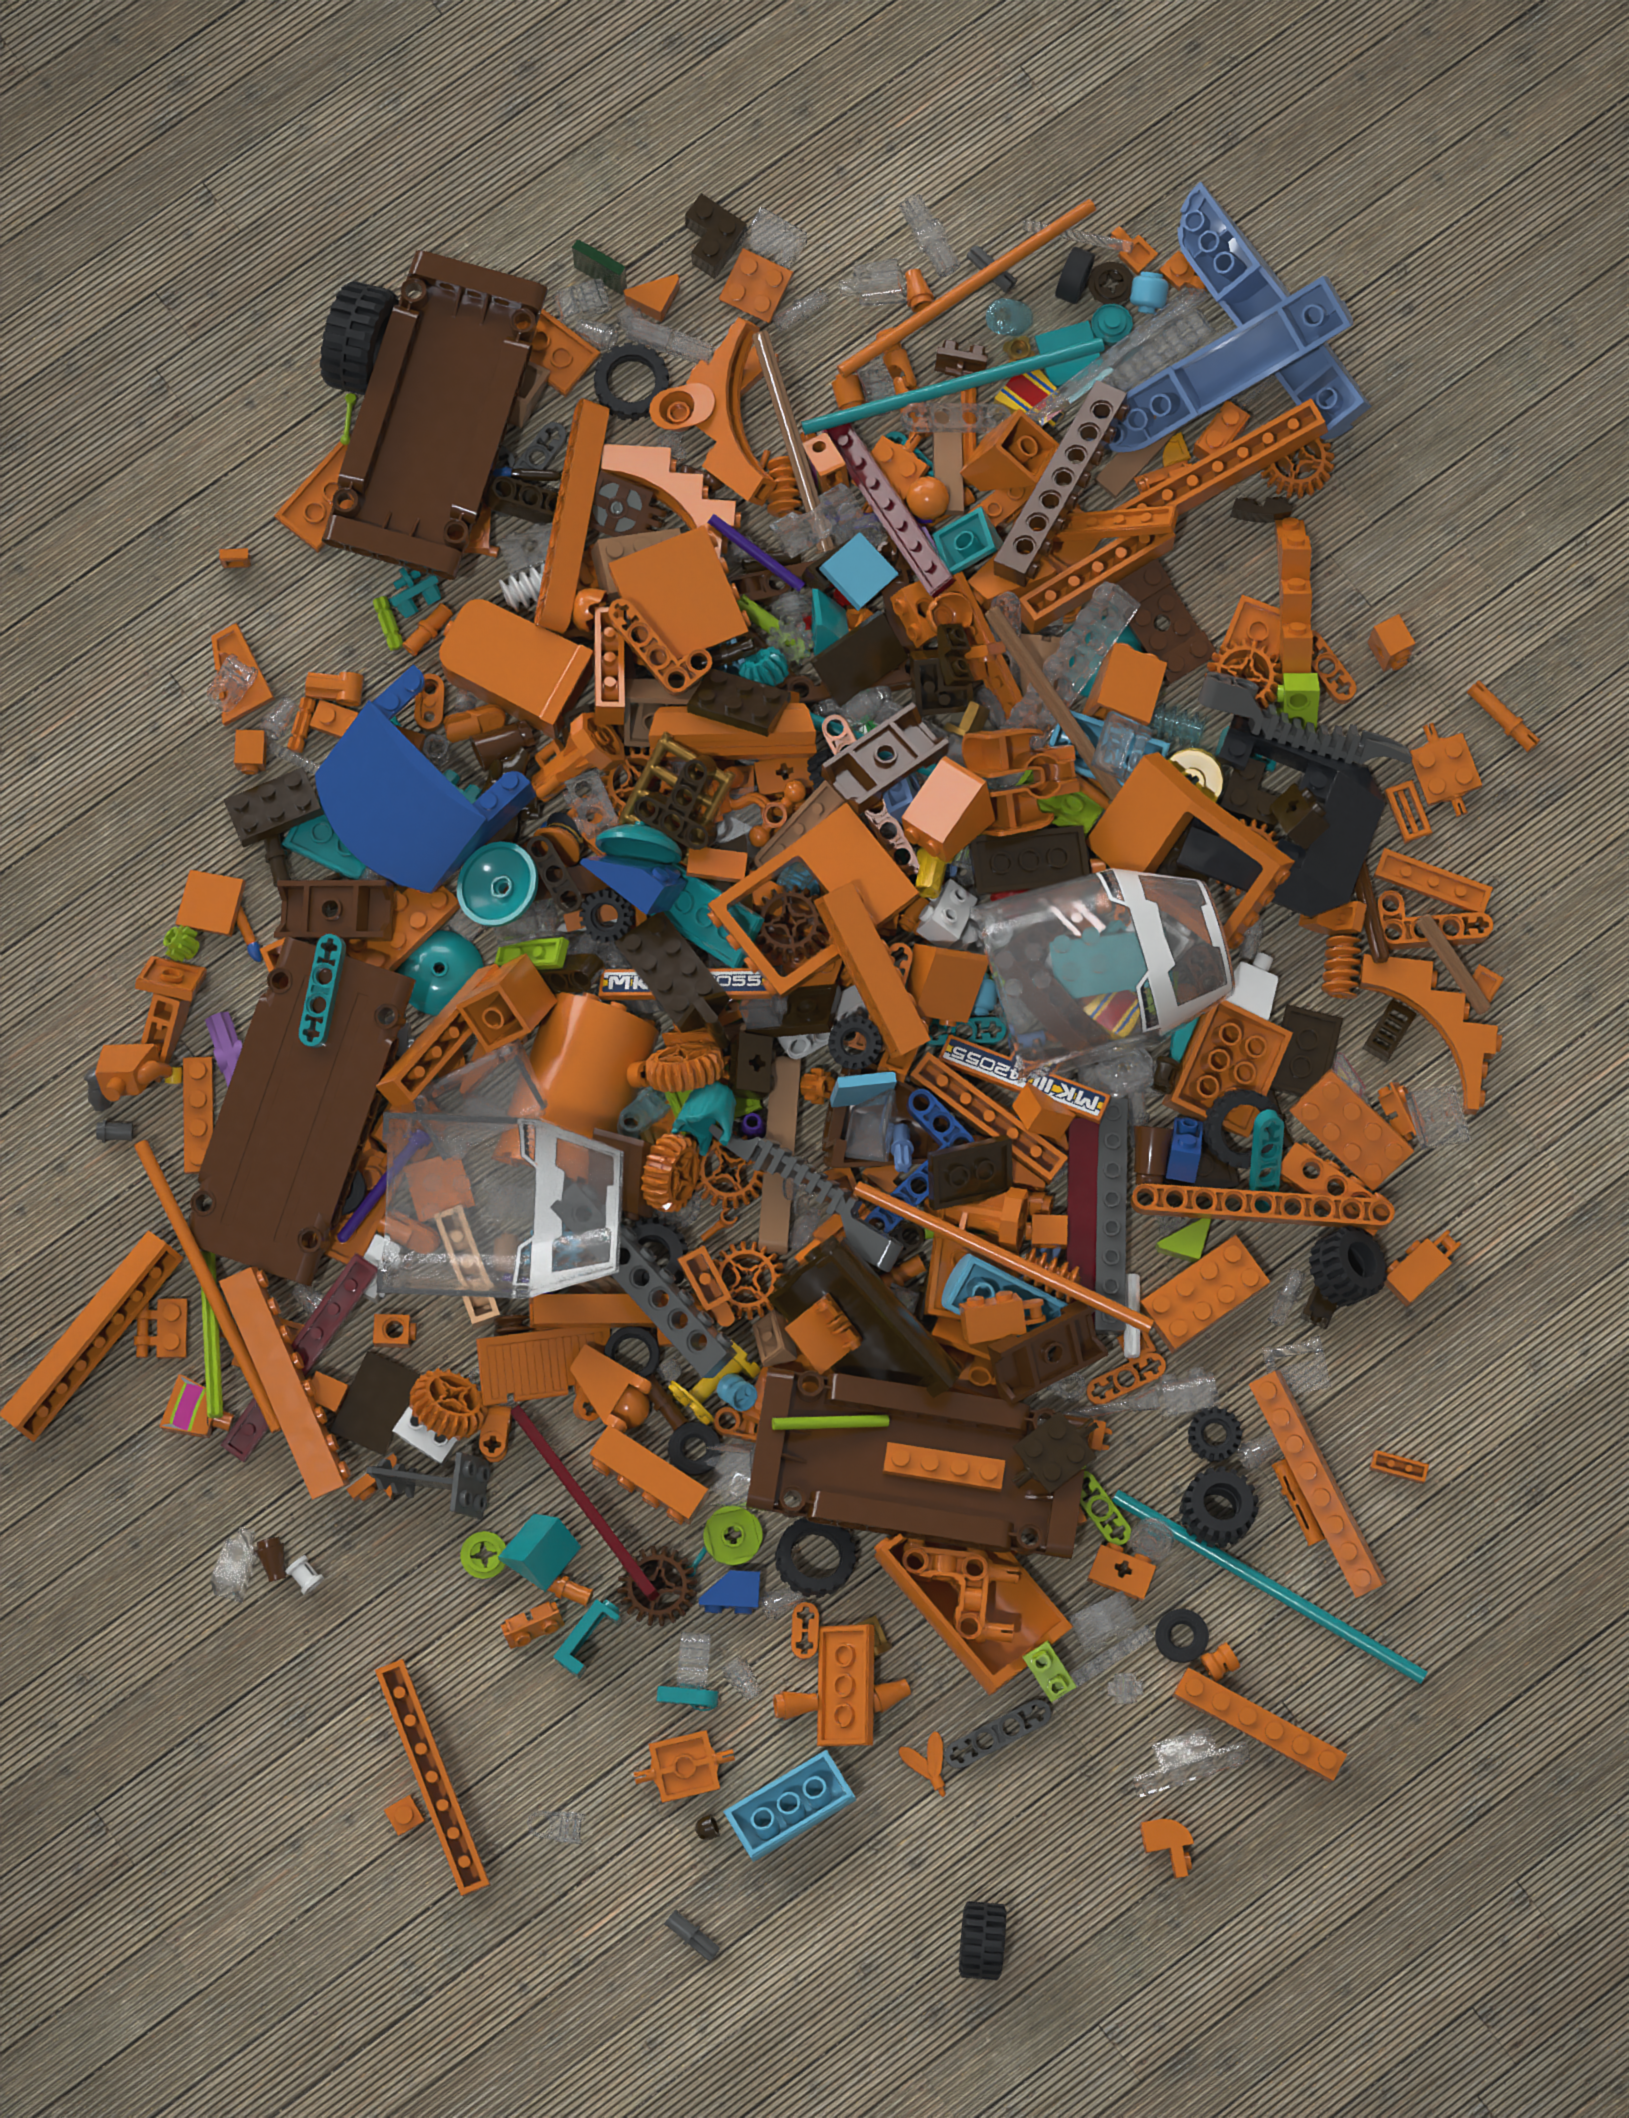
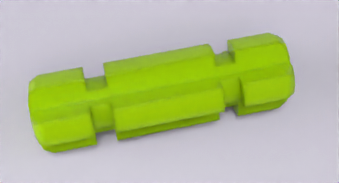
[373,596,403,651]

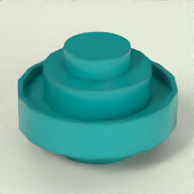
[1091,303,1133,346]

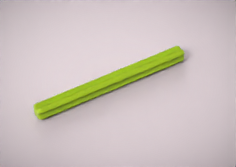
[201,1251,223,1418]

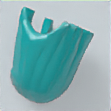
[671,1081,737,1156]

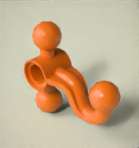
[724,766,806,848]

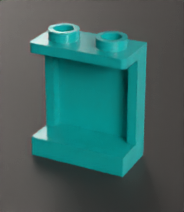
[553,1599,622,1679]

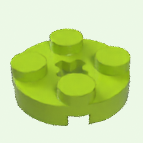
[703,1506,763,1566]

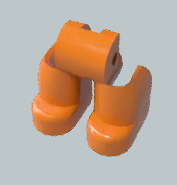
[961,728,1080,836]

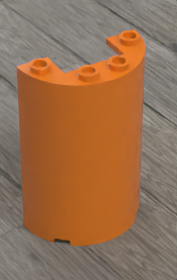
[491,992,660,1184]
[874,1534,1073,1696]

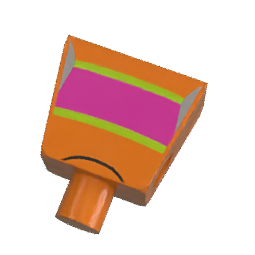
[800,432,850,501]
[159,1374,235,1438]

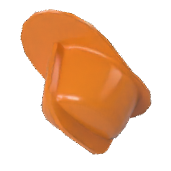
[649,383,716,432]

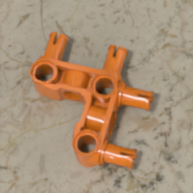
[900,1538,1019,1645]

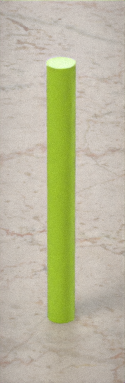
[772,1415,889,1430]

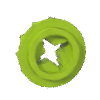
[460,1531,506,1579]

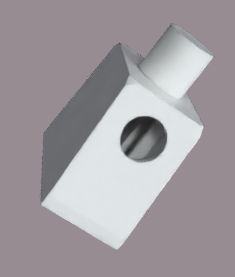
[1222,952,1279,1020]

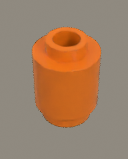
[831,374,866,410]

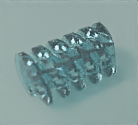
[986,298,1033,336]
[1146,702,1207,748]

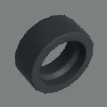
[1055,247,1095,304]
[604,1326,660,1378]

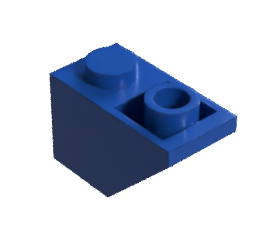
[1166,1117,1203,1183]
[699,1570,760,1615]

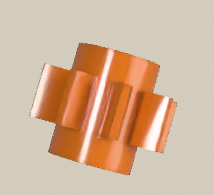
[799,1068,835,1105]

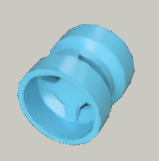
[717,1373,757,1412]

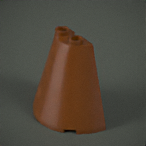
[822,1054,947,1168]

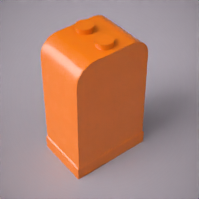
[439,599,594,739]

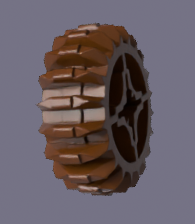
[755,885,828,963]
[617,1546,698,1627]

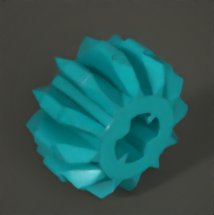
[739,647,789,687]

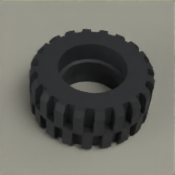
[320,281,399,396]

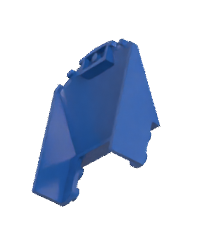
[315,664,536,894]

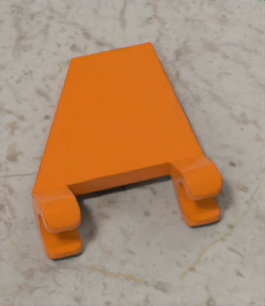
[570,1344,652,1434]

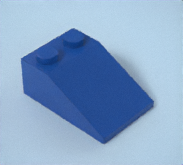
[580,854,687,915]

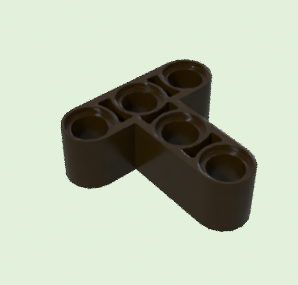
[634,755,718,850]

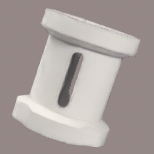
[285,1555,324,1595]

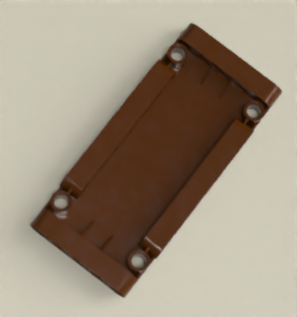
[321,250,548,580]
[187,936,416,1287]
[746,1367,1090,1559]

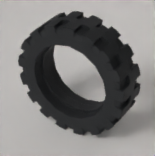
[594,343,670,421]
[1203,1089,1283,1169]
[775,1518,856,1598]

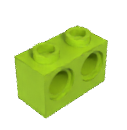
[1276,673,1320,732]

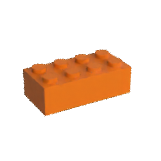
[1139,1234,1270,1354]
[589,1424,709,1525]

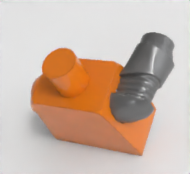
[84,1044,182,1111]

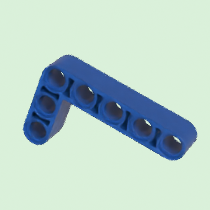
[864,1089,975,1234]

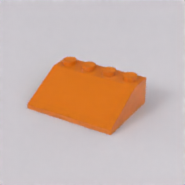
[1162,998,1293,1138]

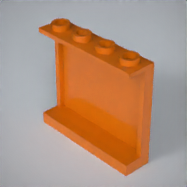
[608,525,751,674]

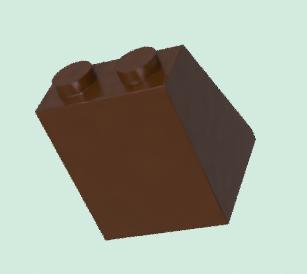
[589,1128,655,1221]

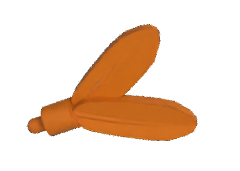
[898,1731,946,1797]

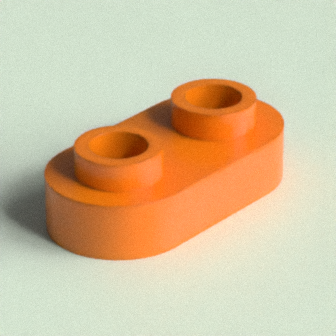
[414,673,445,732]

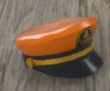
[533,812,584,867]

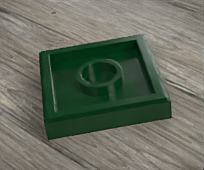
[572,240,627,295]

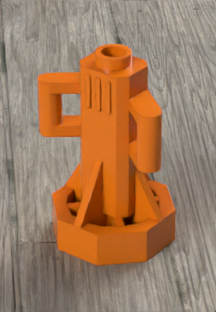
[531,712,625,802]
[923,1187,1030,1253]

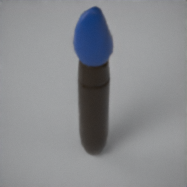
[493,467,562,482]

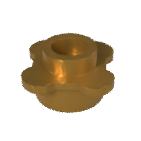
[1003,336,1035,363]

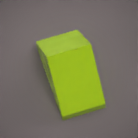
[1155,1218,1211,1263]

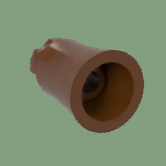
[469,720,536,773]
[1133,1125,1174,1185]

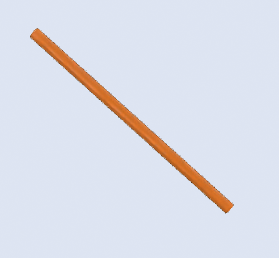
[837,199,1096,378]
[134,1140,282,1433]
[853,1181,1154,1333]

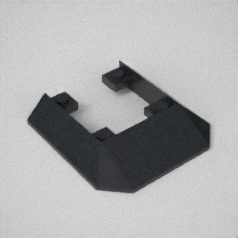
[1176,714,1385,918]

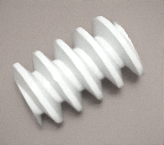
[498,563,545,612]

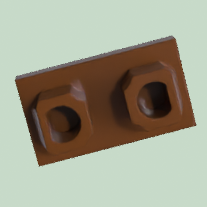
[934,339,988,378]

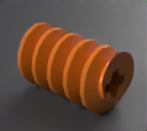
[767,456,802,519]
[1321,935,1362,999]
[1016,1247,1082,1303]

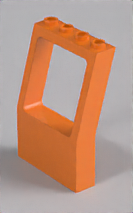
[1085,752,1295,952]
[707,802,919,1000]

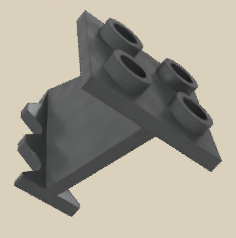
[366,1452,490,1520]

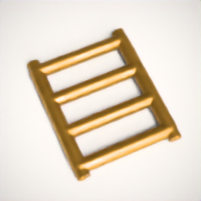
[618,732,736,865]

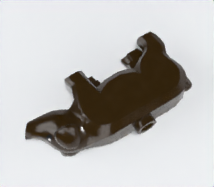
[480,746,540,856]

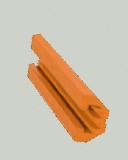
[648,703,817,761]

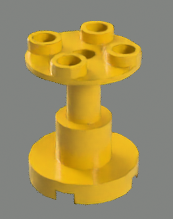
[668,1331,761,1426]

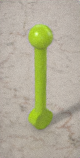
[340,393,357,445]

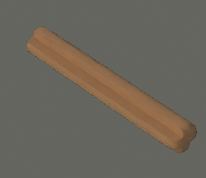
[1416,914,1491,1015]

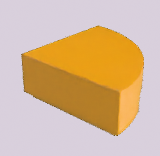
[1162,432,1191,467]

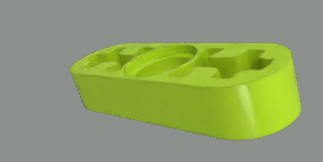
[1080,1471,1131,1546]

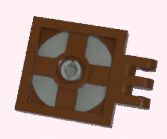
[588,470,667,537]

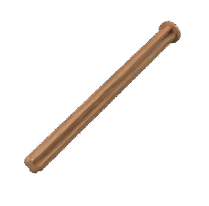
[752,331,837,554]
[985,606,1122,804]

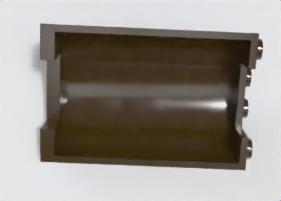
[767,1235,962,1398]

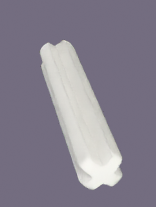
[1124,1274,1140,1358]

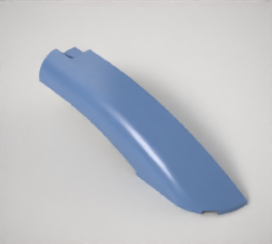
[1177,182,1372,440]
[1087,276,1353,452]

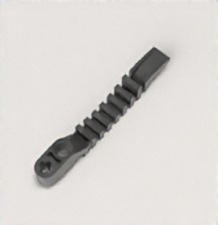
[1198,672,1412,764]
[709,1124,904,1272]

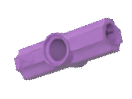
[205,1011,243,1087]

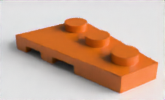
[211,623,275,726]

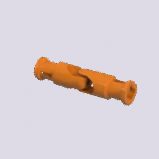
[876,327,933,439]

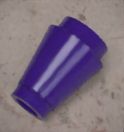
[738,1113,767,1140]

